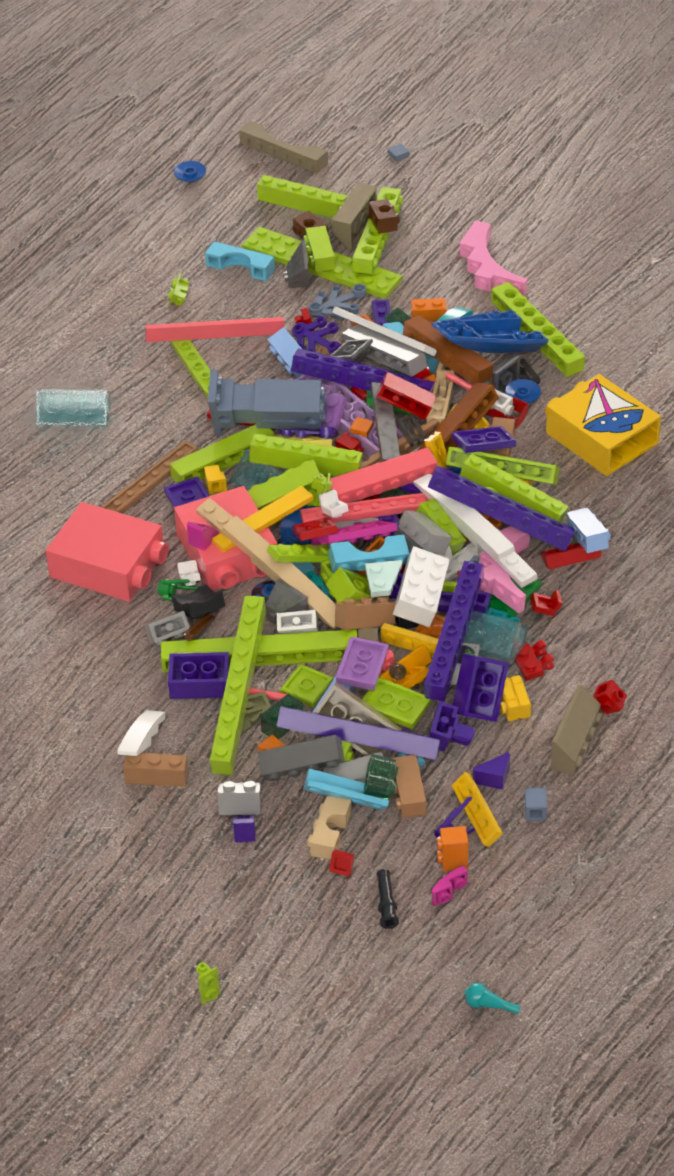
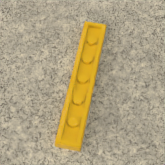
[212,486,313,553]

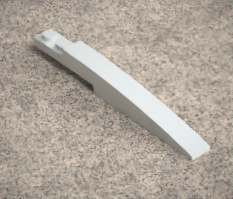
[413,473,537,588]

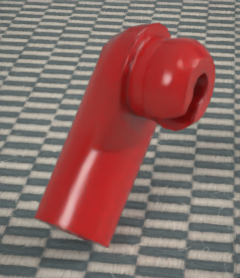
[351,387,366,400]

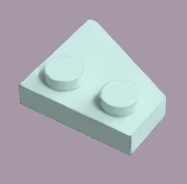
[365,560,402,597]

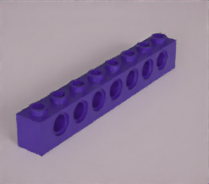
[291,348,435,393]
[427,465,575,551]
[424,561,484,702]

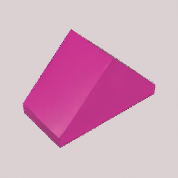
[187,521,220,551]

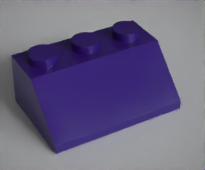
[452,653,509,722]

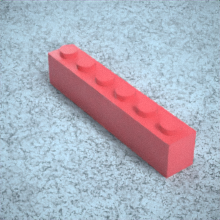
[330,447,437,503]

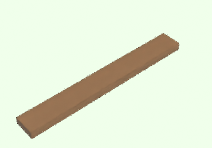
[101,440,199,514]

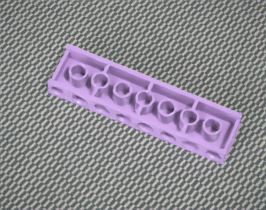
[289,375,405,457]

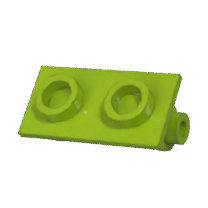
[167,273,189,306]
[306,473,332,507]
[196,962,221,1005]

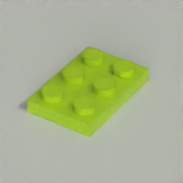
[362,677,432,730]

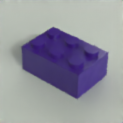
[168,652,230,699]

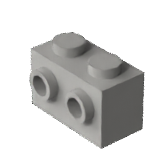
[143,611,190,645]
[218,781,261,815]

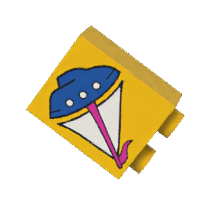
[545,374,661,476]

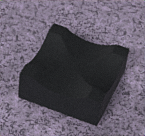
[171,584,225,619]

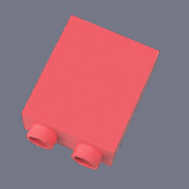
[174,486,277,591]
[45,502,169,602]

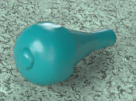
[464,982,521,1014]

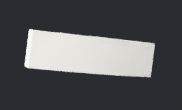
[117,710,165,756]

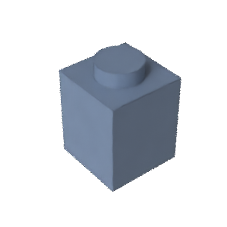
[525,788,547,821]

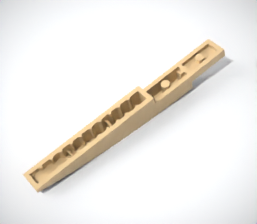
[427,361,457,423]
[196,498,337,630]

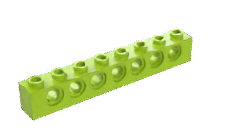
[352,187,403,274]
[491,282,586,377]

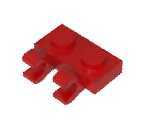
[511,640,555,681]

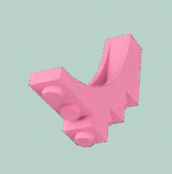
[460,220,527,296]
[479,526,530,613]

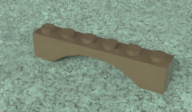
[239,121,328,173]

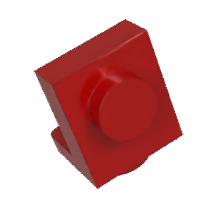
[530,590,563,616]

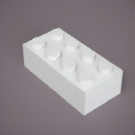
[392,546,449,627]

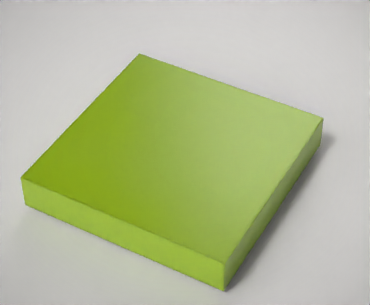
[280,664,334,708]

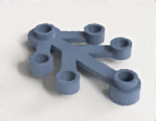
[307,284,366,320]

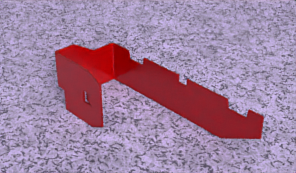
[486,397,528,429]

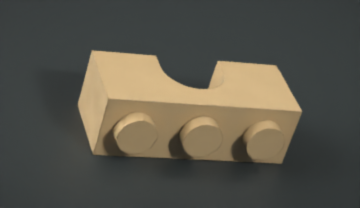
[307,795,352,860]

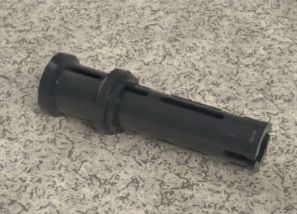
[376,869,399,929]

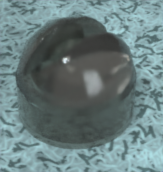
[389,663,407,680]

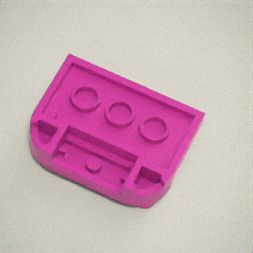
[311,520,397,546]

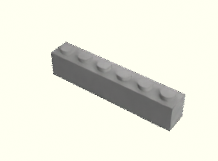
[342,324,427,377]

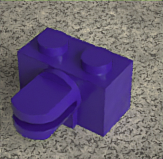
[428,701,475,752]

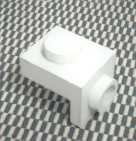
[319,490,349,518]
[177,560,201,586]

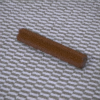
[183,613,215,641]

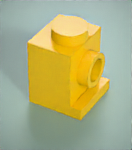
[204,465,227,495]

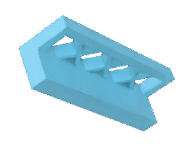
[303,769,389,811]

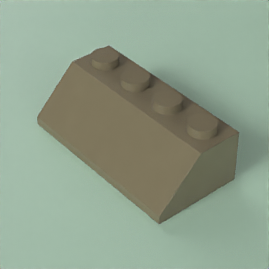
[331,182,377,251]
[314,682,403,756]
[551,685,603,775]

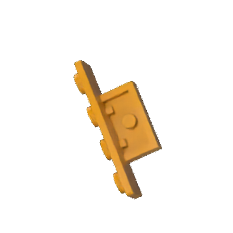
[379,645,432,689]

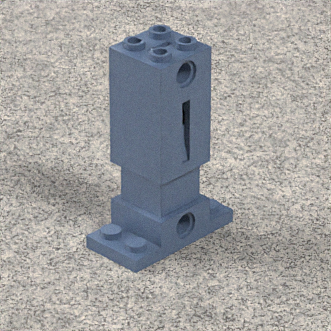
[208,370,327,436]

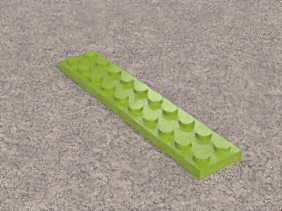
[242,227,402,299]

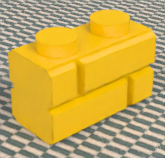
[500,675,531,721]

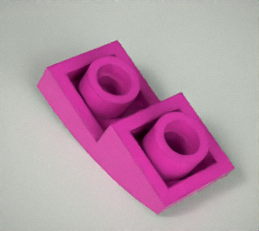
[432,865,468,906]

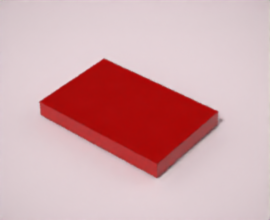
[291,517,338,541]

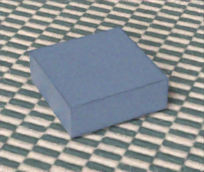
[388,144,410,161]

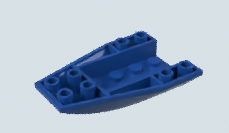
[431,310,549,353]

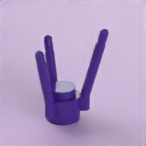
[434,796,475,838]

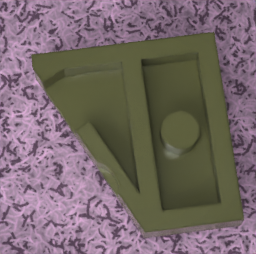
[241,691,271,736]

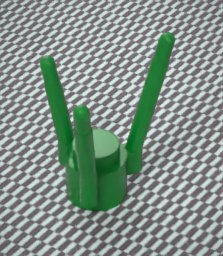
[158,579,199,602]

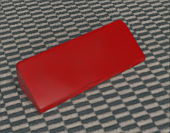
[540,543,601,569]

